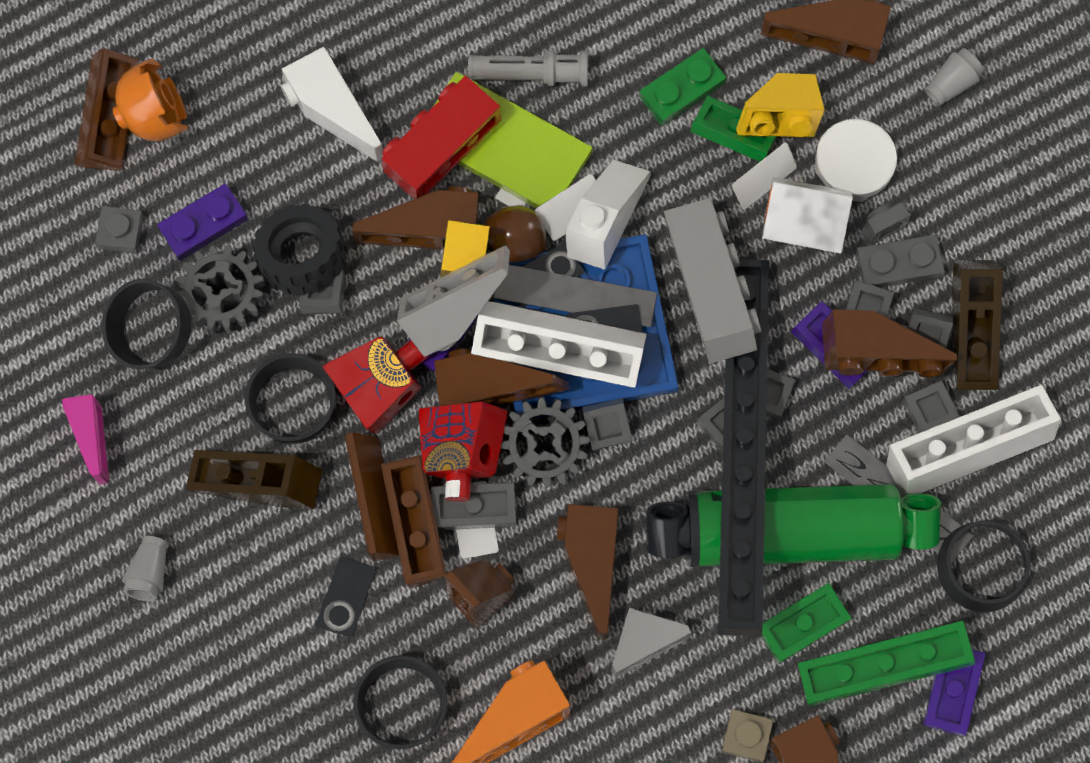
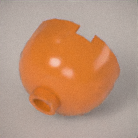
[113,58,188,141]

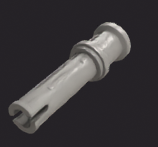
[468,51,588,86]

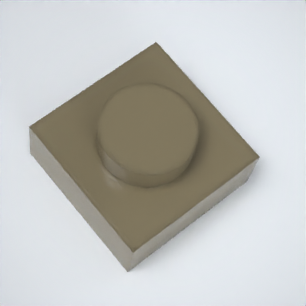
[721,709,773,763]

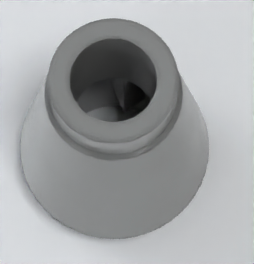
[924,48,984,106]
[122,536,168,601]

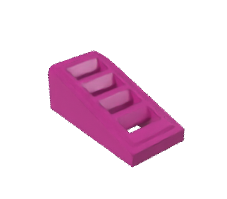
[62,394,109,485]

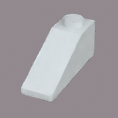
[280,47,383,162]
[565,160,651,269]

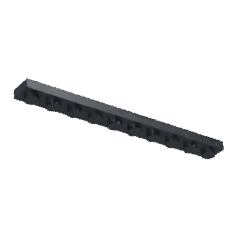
[718,259,769,637]

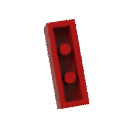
[381,75,501,199]

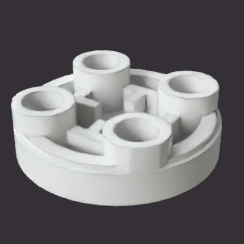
[815,119,897,202]

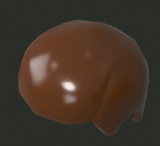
[484,205,548,262]

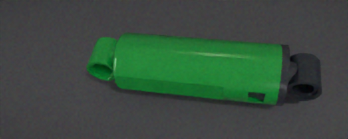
[646,484,941,567]

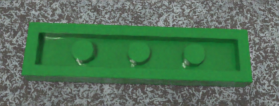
[798,621,976,707]

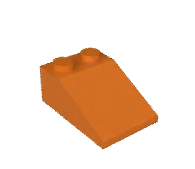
[452,660,570,763]

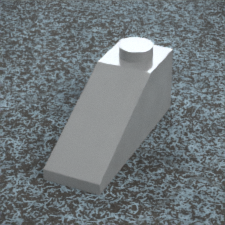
[397,245,510,357]

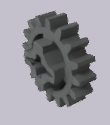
[176,245,265,334]
[501,396,589,488]

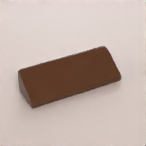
[74,48,139,171]
[345,432,400,562]
[381,455,447,589]

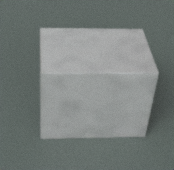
[762,177,853,253]

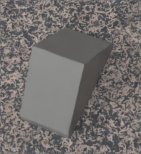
[611,608,691,679]

